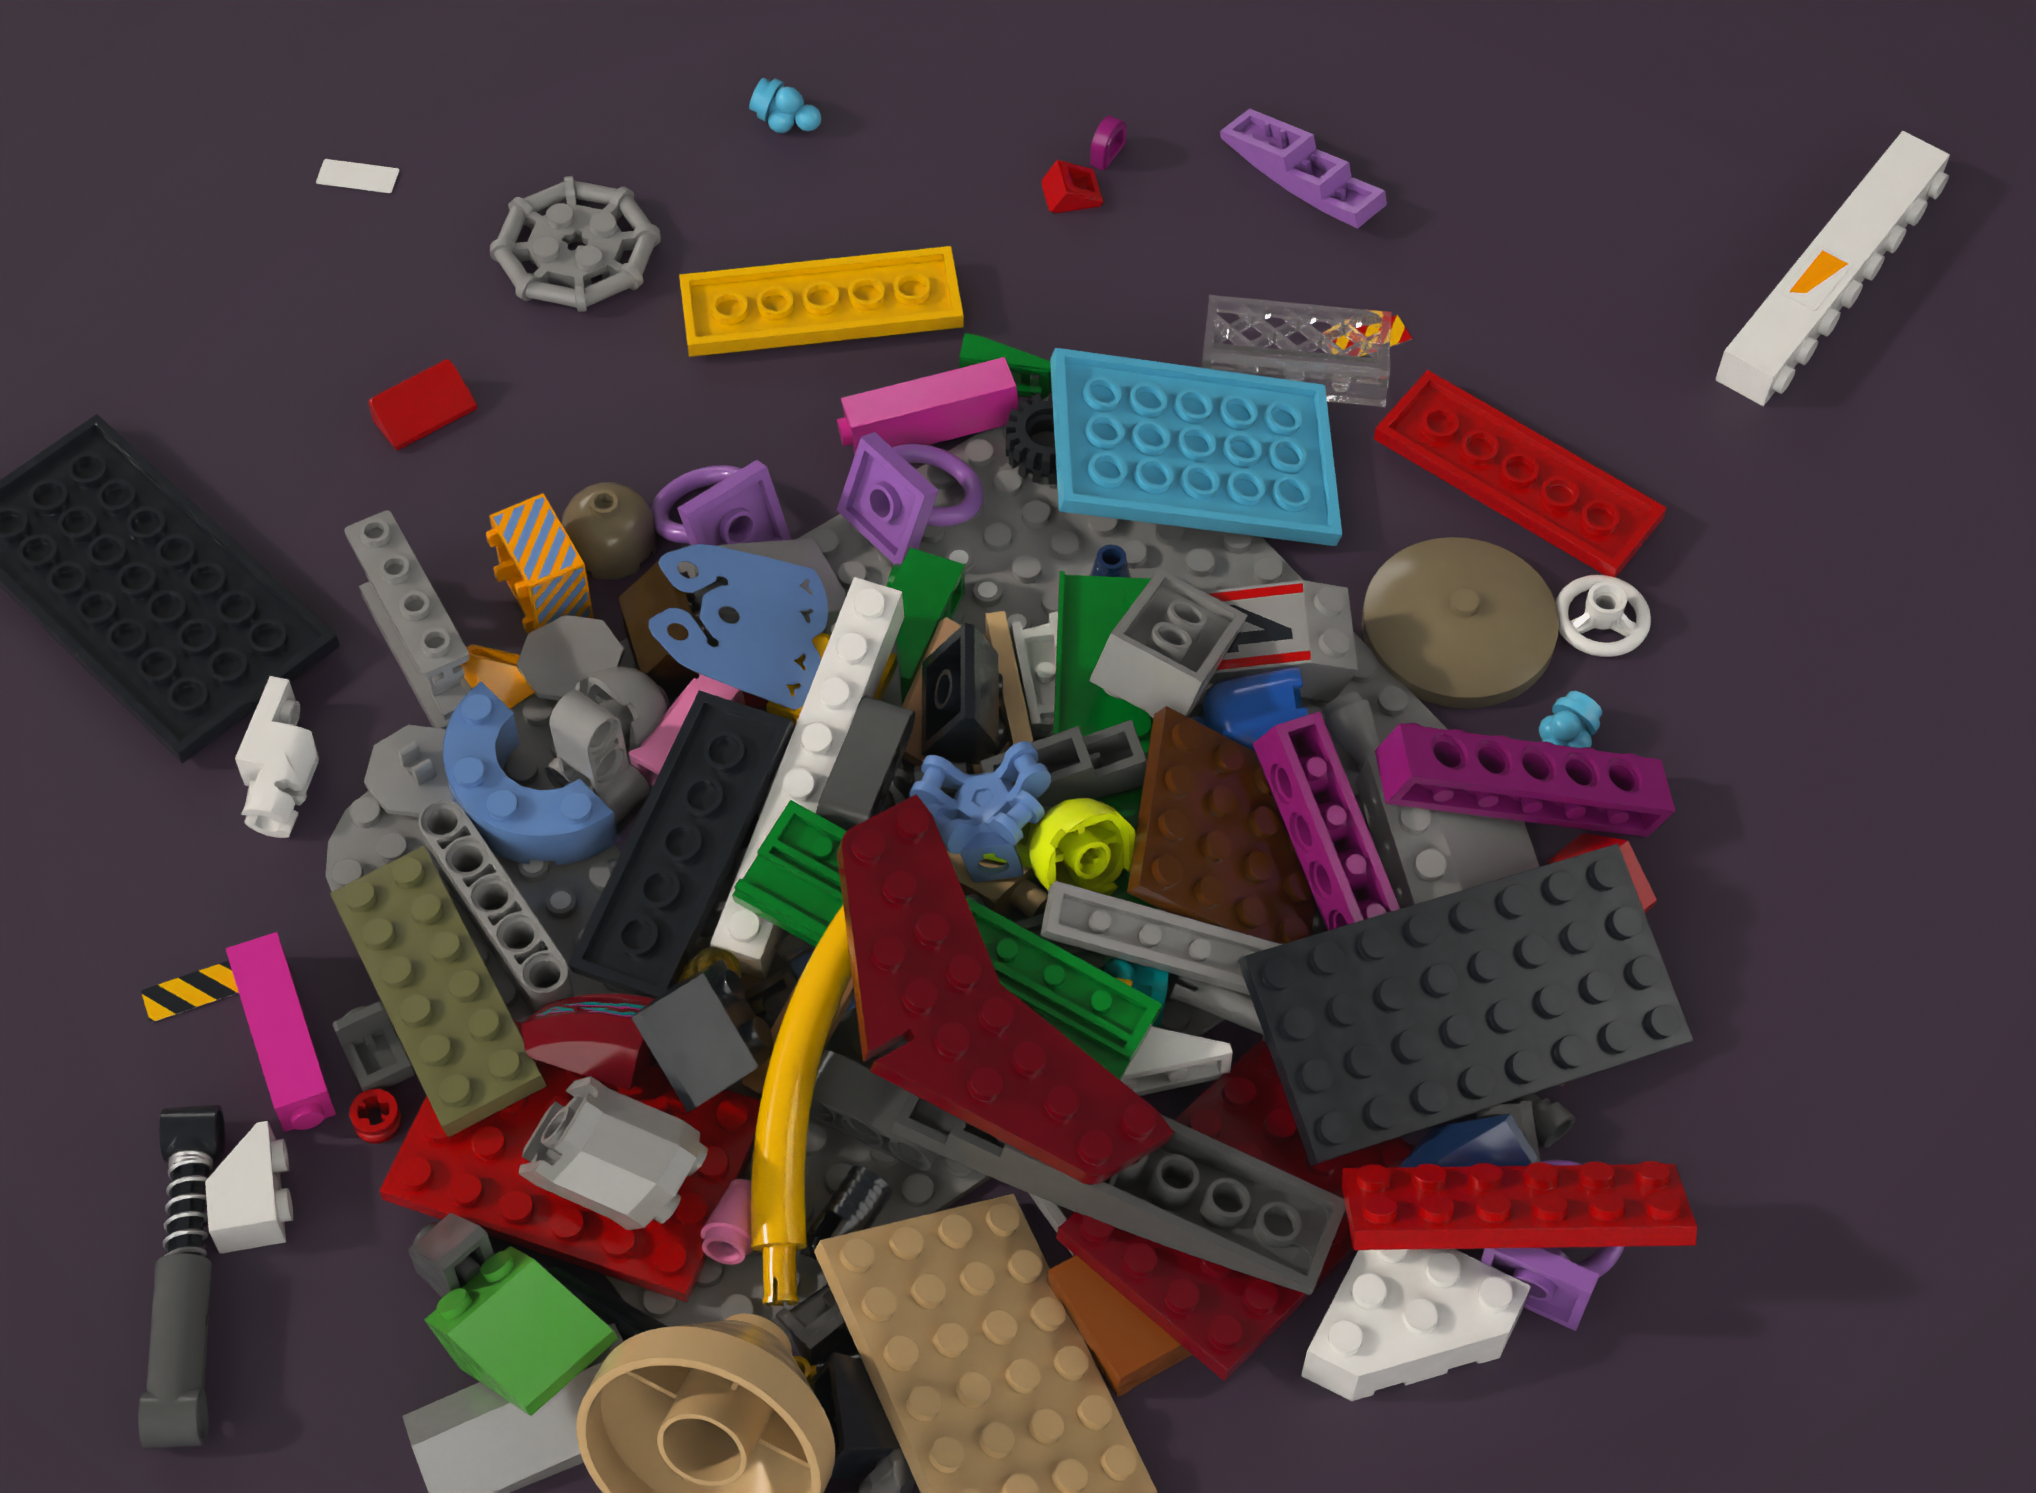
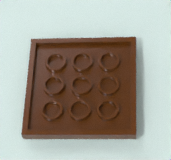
[1127,706,1316,944]

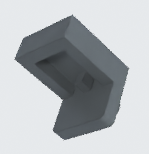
[332,1001,415,1092]

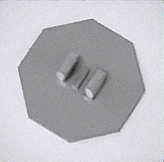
[517,615,625,701]
[364,725,452,817]

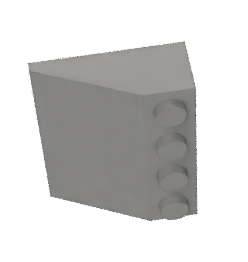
[1355,755,1539,909]

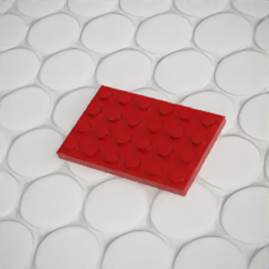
[379,1020,761,1303]

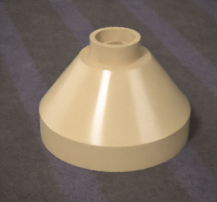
[576,1313,835,1493]

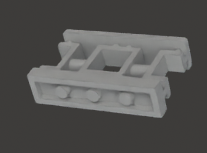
[344,510,471,729]

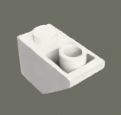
[205,1121,293,1254]

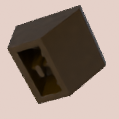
[619,560,707,699]

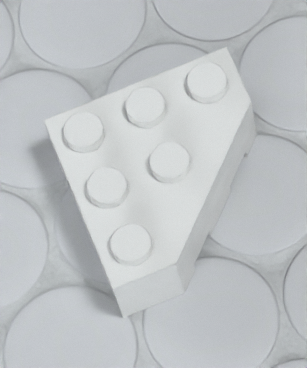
[1301,1249,1531,1401]

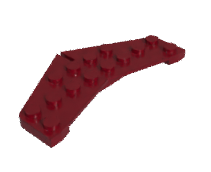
[837,794,1174,1185]

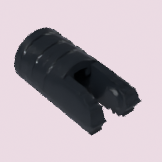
[800,1165,893,1260]

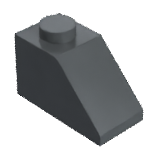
[408,1213,494,1298]

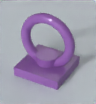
[837,432,984,564]
[650,460,792,546]
[1481,1160,1624,1331]

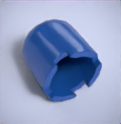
[1193,667,1308,752]

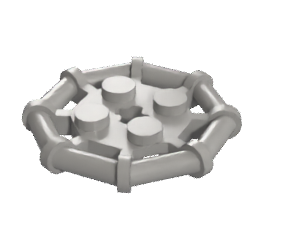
[490,176,661,312]

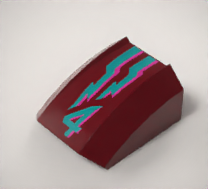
[521,994,657,1091]

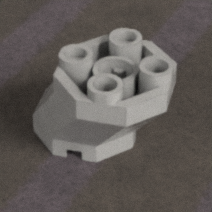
[518,1076,708,1230]

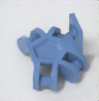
[910,741,1051,883]

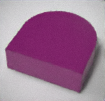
[1090,115,1127,171]

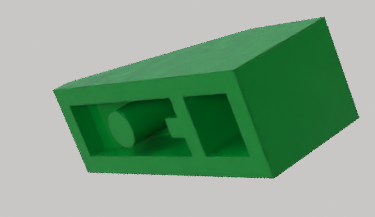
[887,547,965,704]

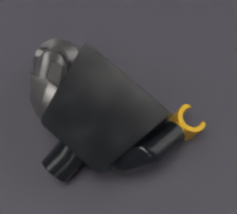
[793,1351,915,1493]

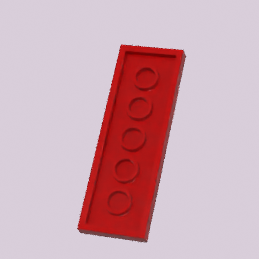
[1374,370,1667,577]
[1342,1161,1698,1250]

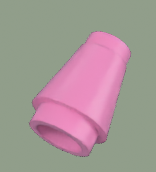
[701,1179,753,1265]

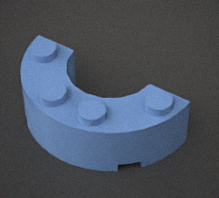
[443,681,618,865]

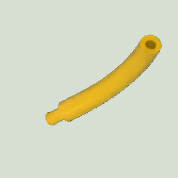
[751,905,852,1307]

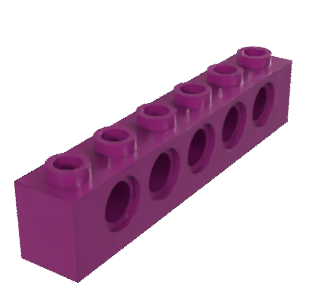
[1253,711,1400,930]
[1374,723,1675,837]

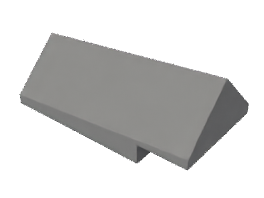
[402,1323,624,1493]

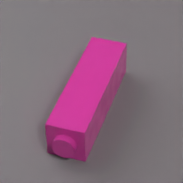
[836,357,1019,454]
[225,932,336,1133]

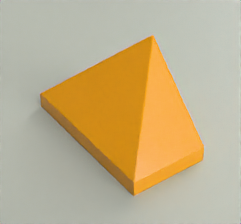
[461,644,534,709]

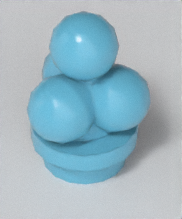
[749,77,822,134]
[1539,691,1602,748]

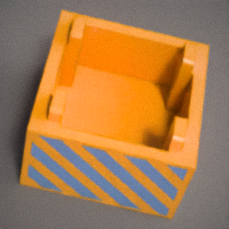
[486,493,594,633]

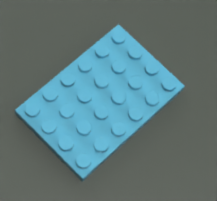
[1050,348,1342,546]

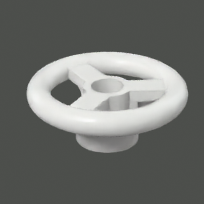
[1555,575,1651,657]

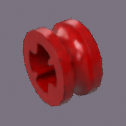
[349,1089,402,1144]

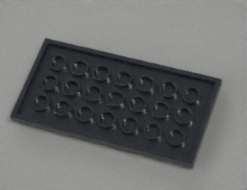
[0,414,340,764]
[1238,843,1694,1166]

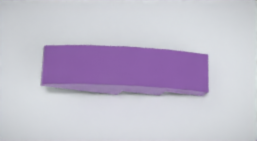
[1220,108,1387,229]

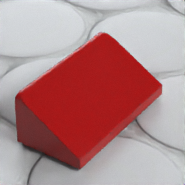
[368,359,478,451]

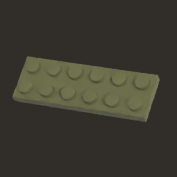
[330,846,547,1137]

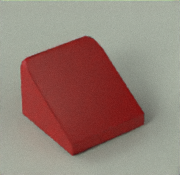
[1041,160,1104,213]

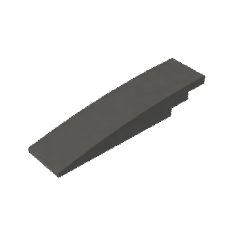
[891,1093,1346,1295]

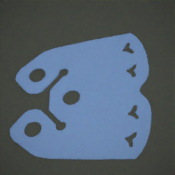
[648,544,828,710]

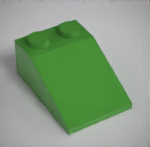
[424,1246,619,1416]

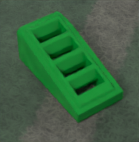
[959,333,1052,399]

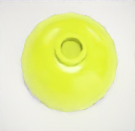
[1029,798,1136,896]

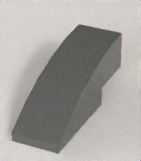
[980,720,1147,806]

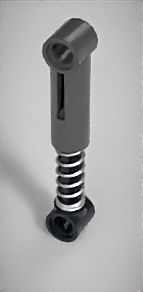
[138,1105,226,1449]

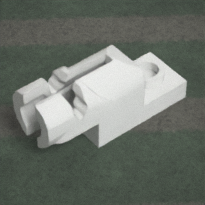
[235,676,319,838]

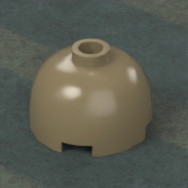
[562,482,658,580]

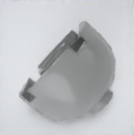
[575,666,670,764]

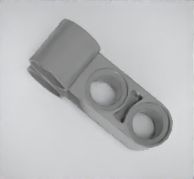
[545,690,650,826]

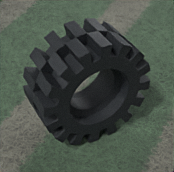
[1005,393,1057,485]

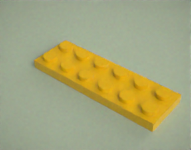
[679,246,964,357]

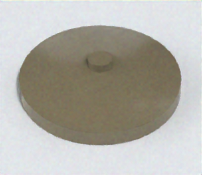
[1362,537,1559,709]

